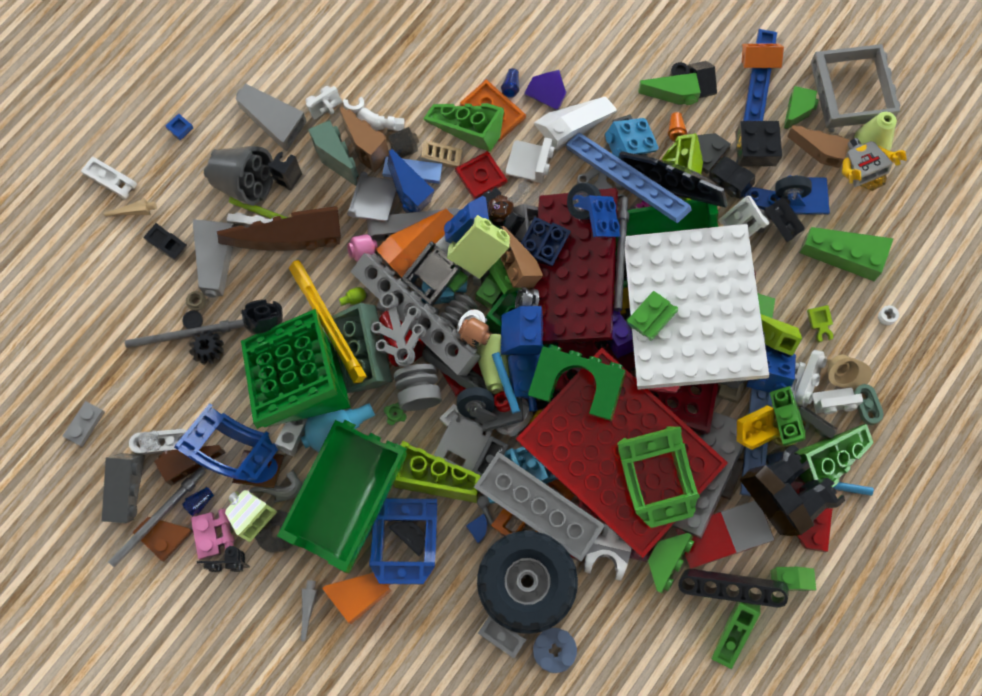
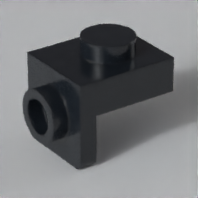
[503,212,526,243]

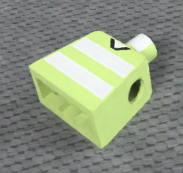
[225,490,277,542]

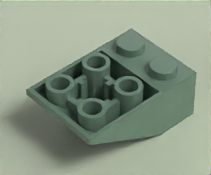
[308,120,359,186]

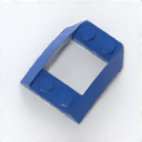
[174,403,278,481]
[369,498,437,585]

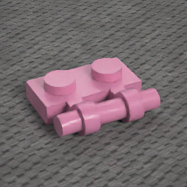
[191,509,235,560]

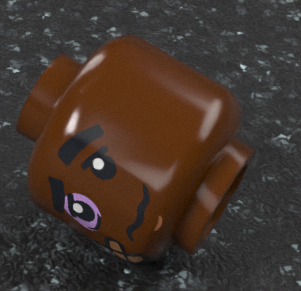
[488,195,514,226]

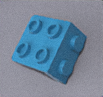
[604,118,659,159]

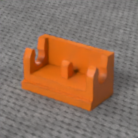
[741,44,784,68]

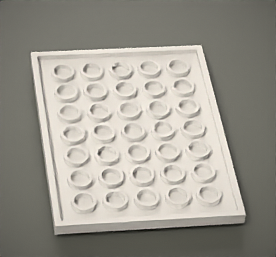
[625,224,769,389]

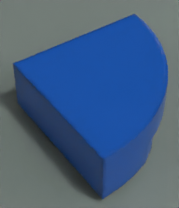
[466,513,487,544]

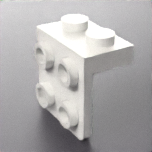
[506,138,555,183]

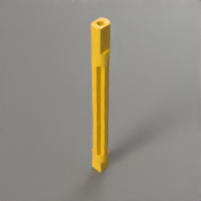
[289,260,366,383]

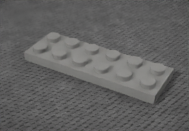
[671,412,744,538]
[474,452,605,561]

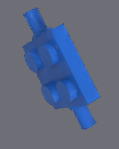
[508,354,540,412]

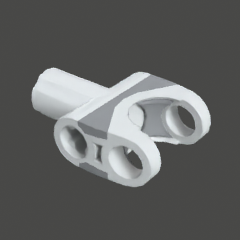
[584,523,631,581]

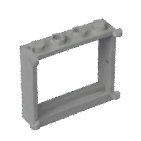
[811,44,900,133]

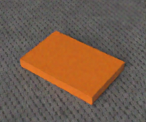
[460,79,526,142]

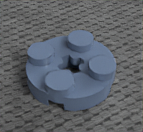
[533,628,577,673]

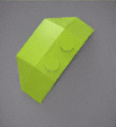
[662,133,703,201]

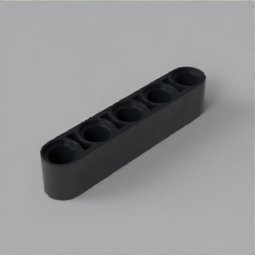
[678,569,789,608]

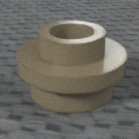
[186,291,206,311]

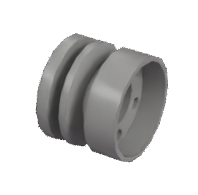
[394,364,442,411]

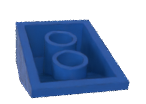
[387,149,434,213]

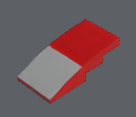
[675,501,775,569]

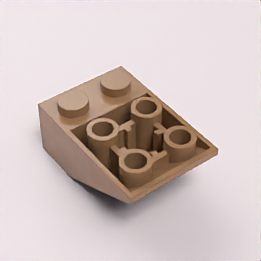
[339,106,389,172]

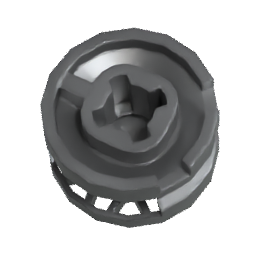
[515,287,539,309]

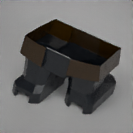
[740,445,845,536]

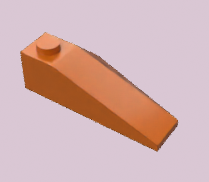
[376,209,454,277]

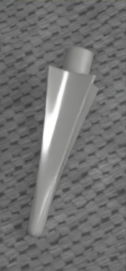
[301,580,319,641]

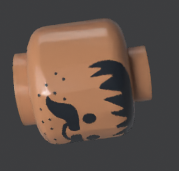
[458,317,491,348]

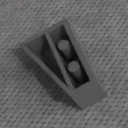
[101,453,145,523]

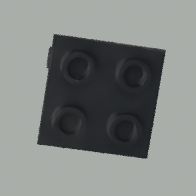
[197,546,250,572]

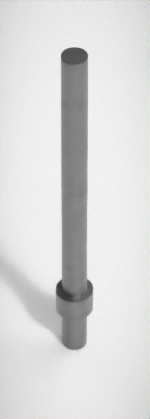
[614,197,629,311]
[125,319,245,348]
[108,467,206,567]

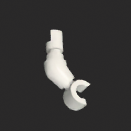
[343,97,404,132]

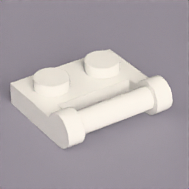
[718,196,769,237]

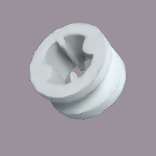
[878,305,899,326]

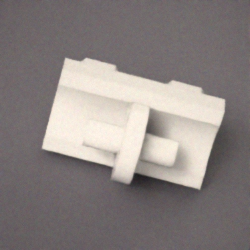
[305,86,342,120]

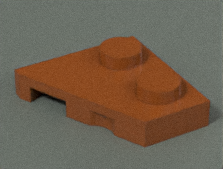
[133,517,193,562]

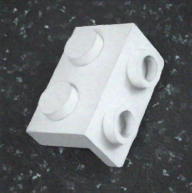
[813,388,863,414]

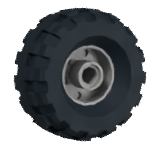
[477,531,578,634]

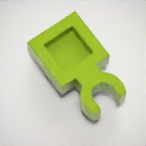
[807,305,833,342]

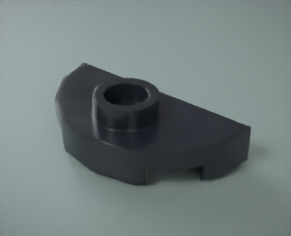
[389,521,425,557]

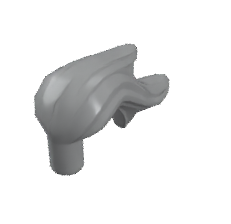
[248,470,303,503]

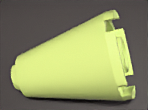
[854,112,897,151]
[476,334,510,394]

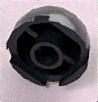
[241,299,283,335]

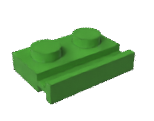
[627,291,678,341]

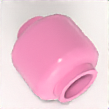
[347,234,378,262]

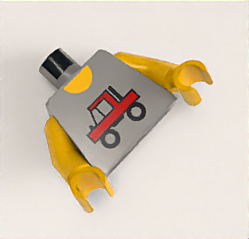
[842,138,907,187]

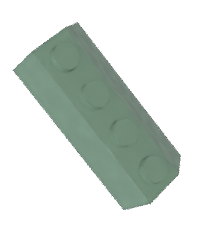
[332,303,393,393]

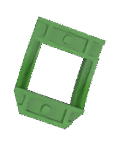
[617,426,700,528]

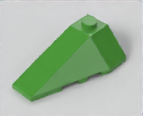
[423,103,504,152]
[794,424,873,487]

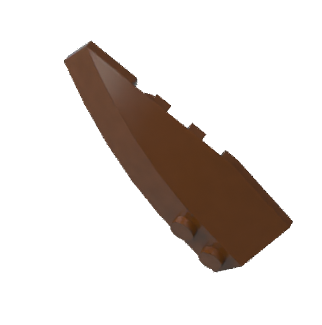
[217,206,341,251]

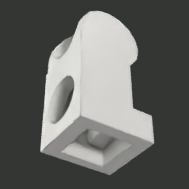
[275,418,307,457]

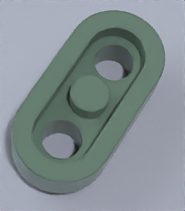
[854,384,884,425]

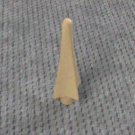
[104,198,157,217]

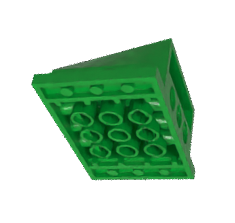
[241,309,351,429]

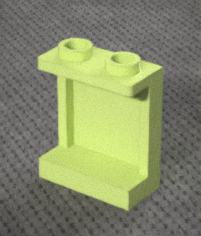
[447,215,510,279]

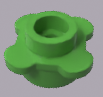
[384,402,407,425]

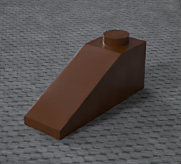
[154,445,226,486]

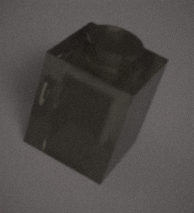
[388,127,419,158]

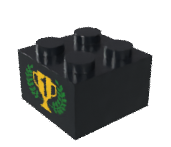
[735,121,782,166]

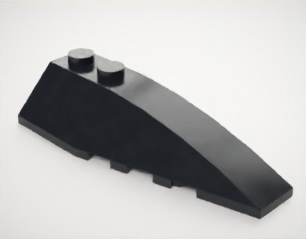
[619,151,728,208]

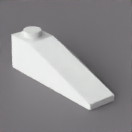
[534,96,617,152]

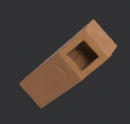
[787,125,849,168]
[500,226,543,288]

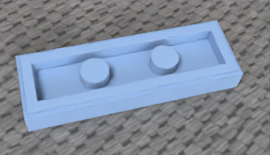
[382,156,443,184]

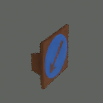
[232,450,284,488]

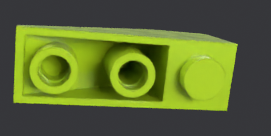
[760,314,802,356]

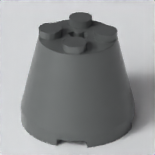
[204,146,274,206]

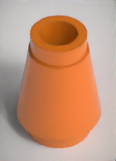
[668,112,687,142]

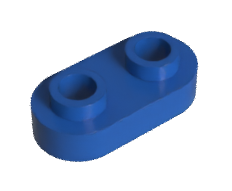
[743,187,780,211]

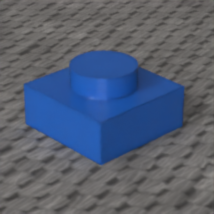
[165,114,193,140]

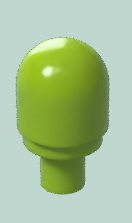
[339,287,366,306]

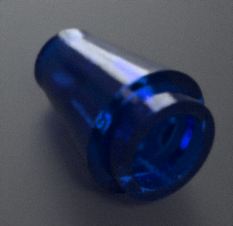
[501,68,519,97]
[181,486,214,517]

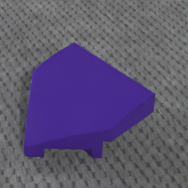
[524,70,567,110]

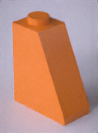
[322,573,392,624]

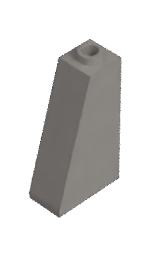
[236,83,307,151]
[193,219,234,298]

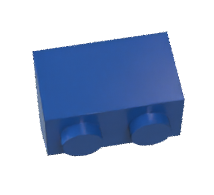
[444,196,489,244]
[501,306,543,355]

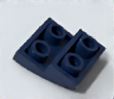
[521,217,571,267]

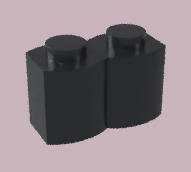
[709,156,755,199]

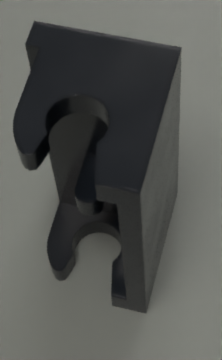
[268,152,302,191]

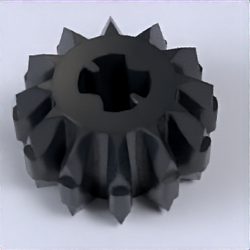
[189,330,224,365]

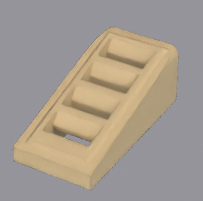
[421,141,462,168]

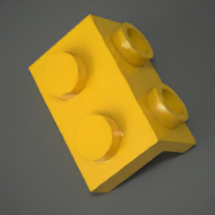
[737,405,781,450]

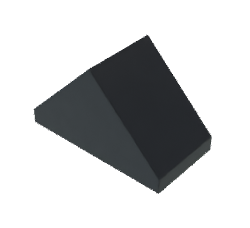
[688,61,717,98]

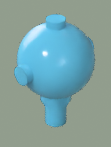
[301,403,376,453]

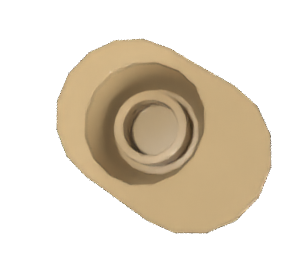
[827,355,872,391]

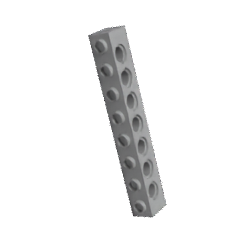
[351,253,481,376]

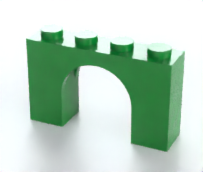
[528,345,626,421]

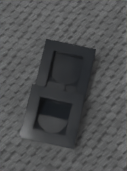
[143,223,187,260]

